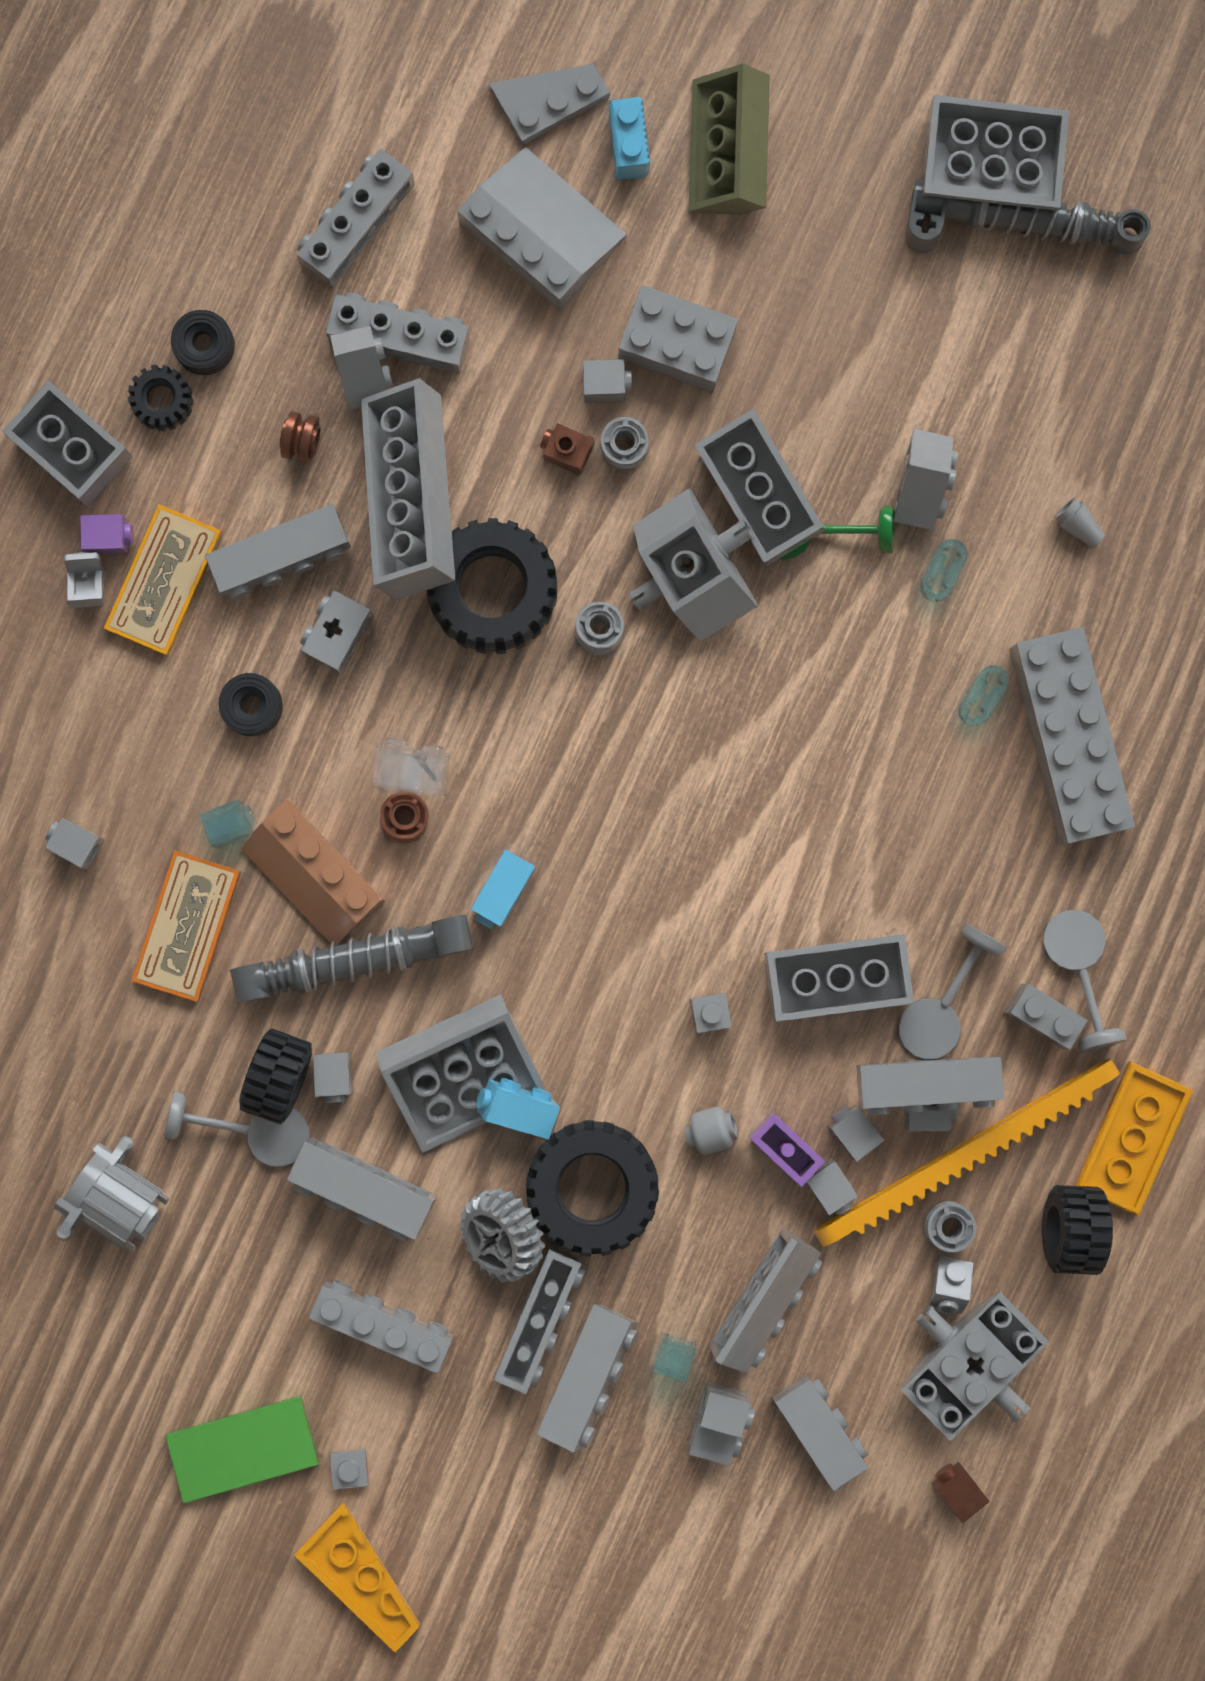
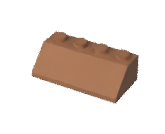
[241,799,385,946]

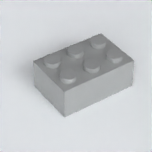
[618,285,738,392]
[2,380,132,507]

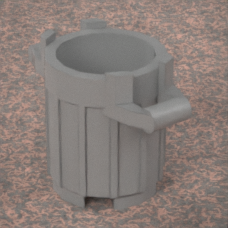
[54,1136,169,1252]

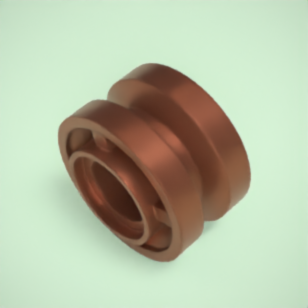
[279,411,321,464]
[380,791,429,844]

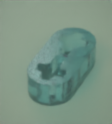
[920,539,968,602]
[958,665,1009,726]

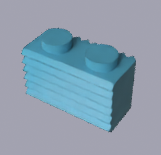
[609,97,650,180]

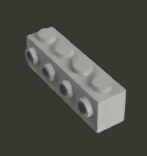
[297,148,415,288]
[326,292,470,374]
[205,504,351,600]
[856,1056,1004,1115]
[494,1246,585,1394]
[309,1280,454,1374]
[537,1304,639,1453]

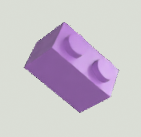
[748,1111,825,1187]

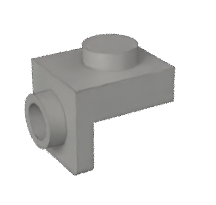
[64,552,104,608]
[928,1256,974,1315]

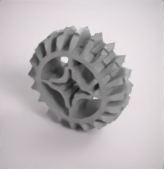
[458,1188,545,1283]

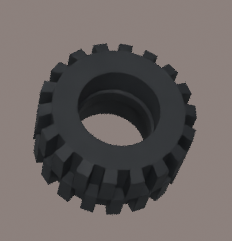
[239,1028,312,1125]
[1042,1185,1113,1275]

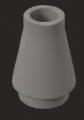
[1055,498,1105,548]

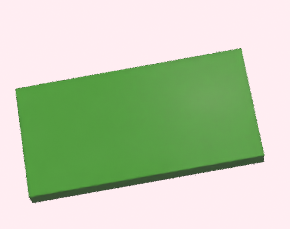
[165,1395,319,1503]

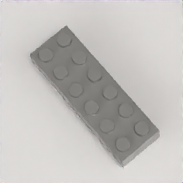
[361,378,455,600]
[1010,627,1135,846]

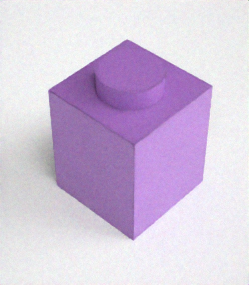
[81,514,134,555]

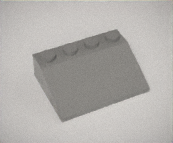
[923,95,1069,211]
[457,147,627,311]
[375,994,546,1153]
[710,1228,822,1373]

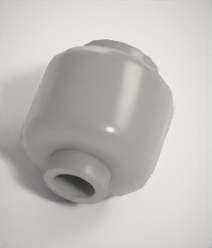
[685,1106,738,1156]

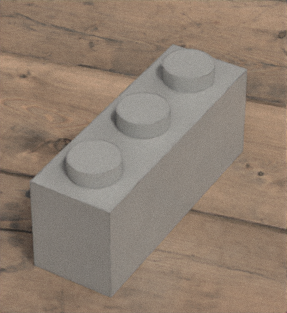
[773,1374,868,1491]

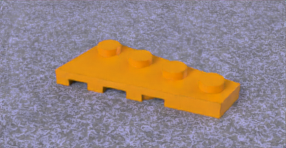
[294,1501,420,1653]

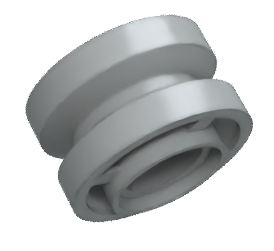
[601,417,649,470]
[575,602,624,655]
[924,1201,976,1252]

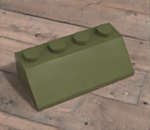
[689,64,770,215]

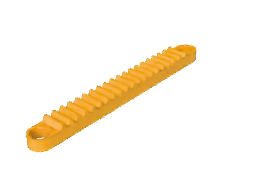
[813,1058,1120,1247]

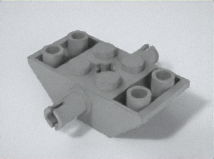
[629,489,758,642]
[900,1291,1049,1441]

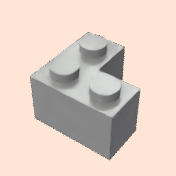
[893,429,958,530]
[688,1381,755,1466]

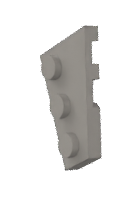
[489,64,610,146]

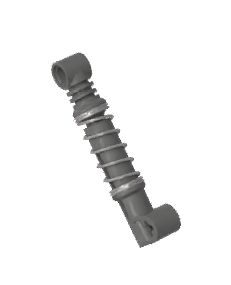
[905,179,1151,254]
[230,915,474,1004]

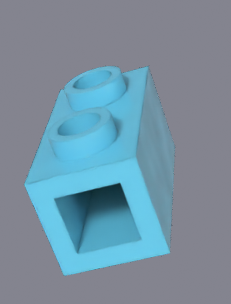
[471,849,536,929]
[476,1078,561,1140]

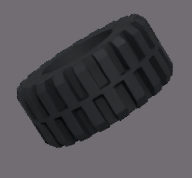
[427,518,558,654]
[526,1120,659,1257]

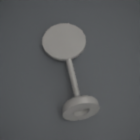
[1043,910,1127,1053]
[899,922,1007,1059]
[164,1091,309,1166]

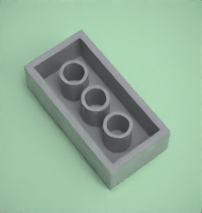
[695,409,825,566]
[764,934,914,1022]
[287,1137,437,1242]

